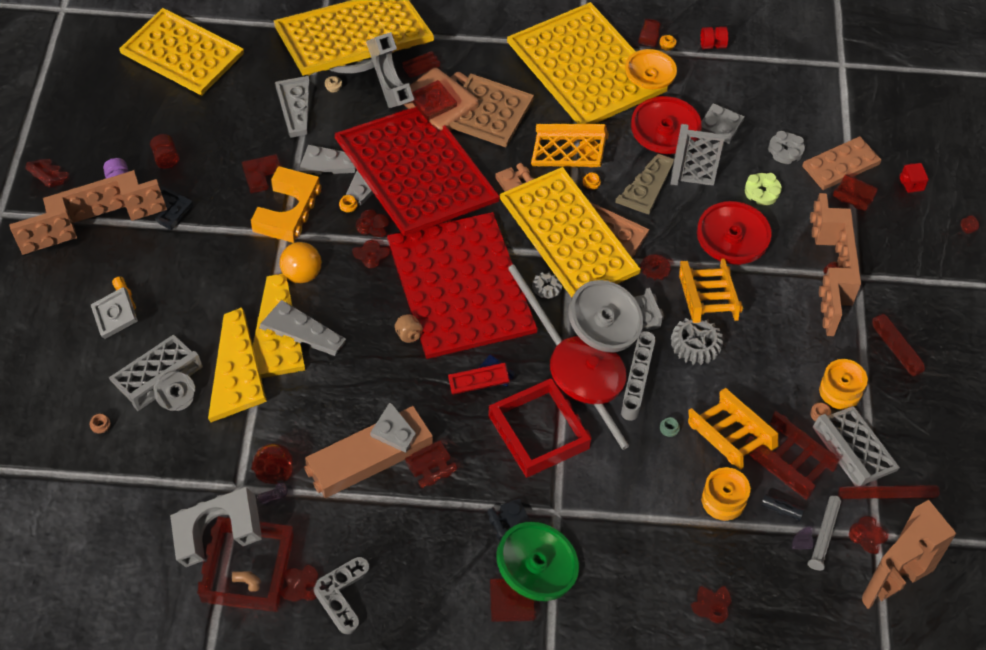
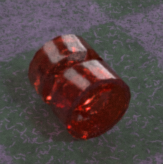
[150,134,179,168]

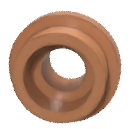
[90,414,111,433]

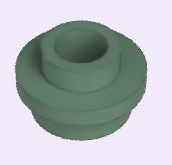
[660,417,680,437]

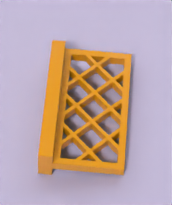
[531,124,609,167]

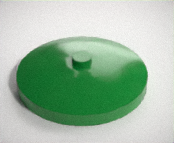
[496,522,579,601]

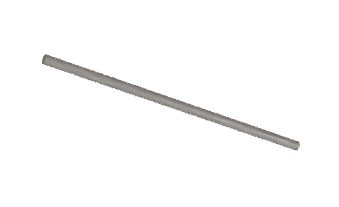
[508,265,629,450]

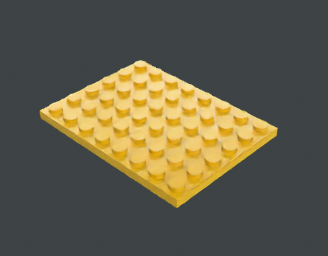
[274,0,434,75]
[507,2,668,124]

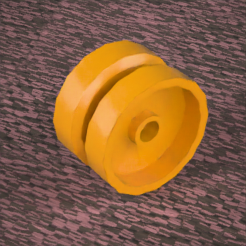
[819,359,868,410]
[701,467,751,521]

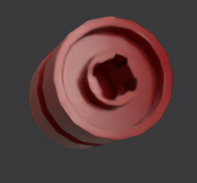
[700,27,728,49]

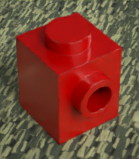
[900,163,929,193]

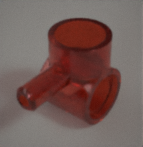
[638,19,661,48]

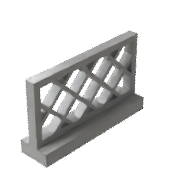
[671,124,725,186]
[109,335,202,411]
[813,406,900,489]

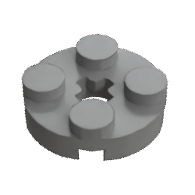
[768,131,805,164]
[153,371,195,411]

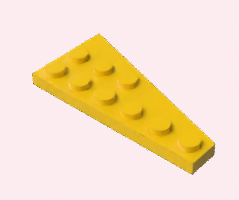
[253,274,305,378]
[208,308,267,422]

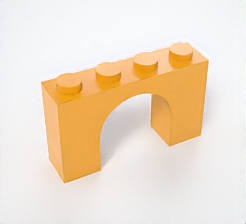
[251,166,322,243]

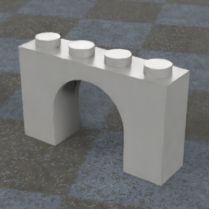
[366,32,414,108]
[170,487,262,567]

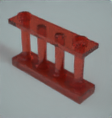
[745,411,840,500]

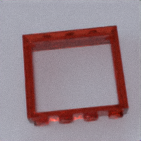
[197,517,294,612]

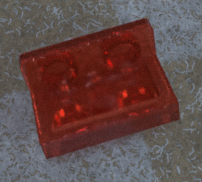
[833,174,878,211]

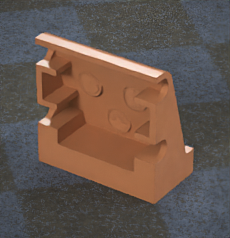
[862,500,956,609]

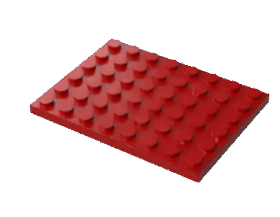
[335,103,500,236]
[387,212,537,359]

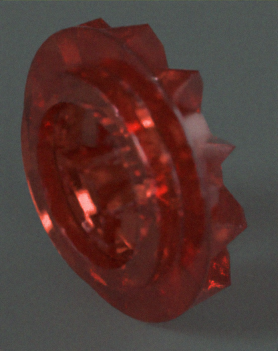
[640,254,671,281]

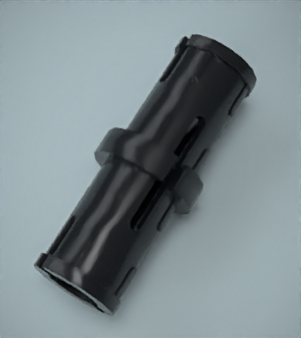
[761,494,805,521]

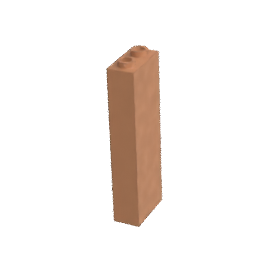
[304,406,433,499]

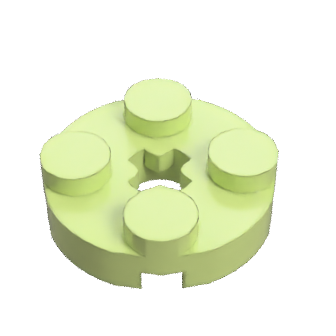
[745,173,782,206]

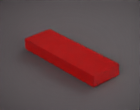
[448,363,510,395]

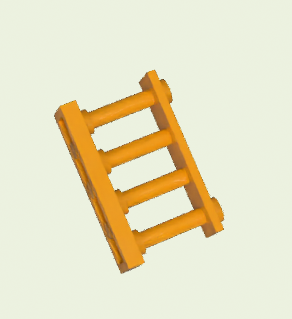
[679,259,742,323]
[688,388,778,470]

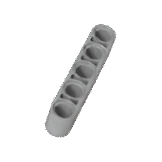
[621,332,655,421]

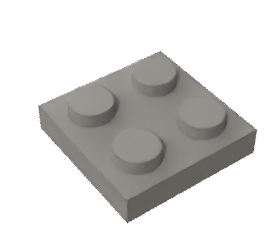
[701,103,745,144]
[91,287,138,339]

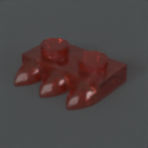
[25,159,69,187]

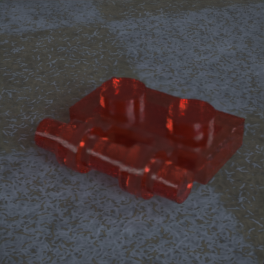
[405,441,457,488]

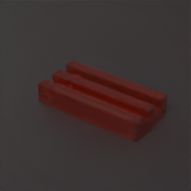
[402,51,440,78]

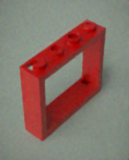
[488,378,592,478]

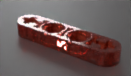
[872,314,925,376]

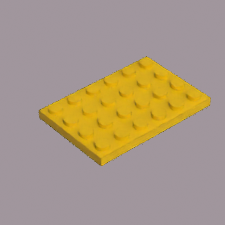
[119,8,244,96]

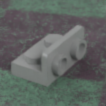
[634,288,664,332]

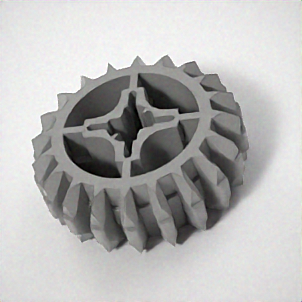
[671,318,723,365]

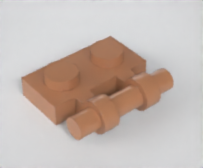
[496,163,535,192]

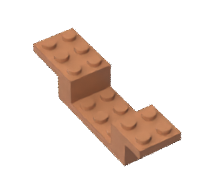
[9,170,167,255]
[810,193,861,336]

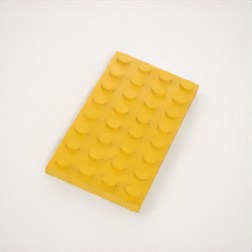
[500,167,640,298]

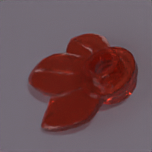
[356,209,390,237]
[352,240,390,268]
[849,516,888,554]
[280,565,321,602]
[691,586,731,623]

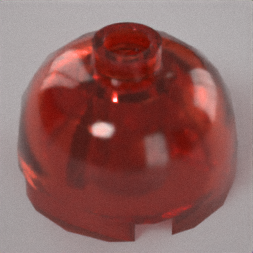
[251,443,293,484]

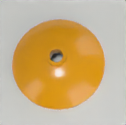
[625,49,677,90]

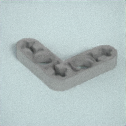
[314,557,369,634]

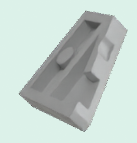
[370,403,416,453]

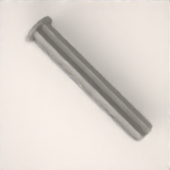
[808,496,841,571]

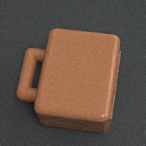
[404,68,479,131]

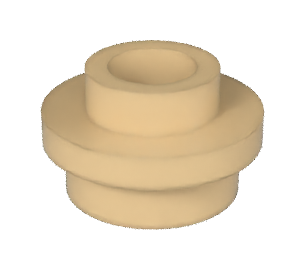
[325,76,342,92]

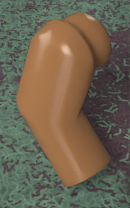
[232,571,261,591]

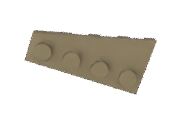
[615,154,674,215]

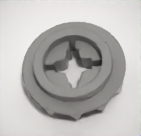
[532,271,562,298]

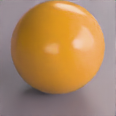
[279,242,322,283]

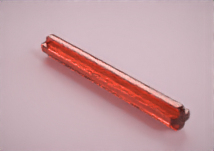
[838,485,940,499]

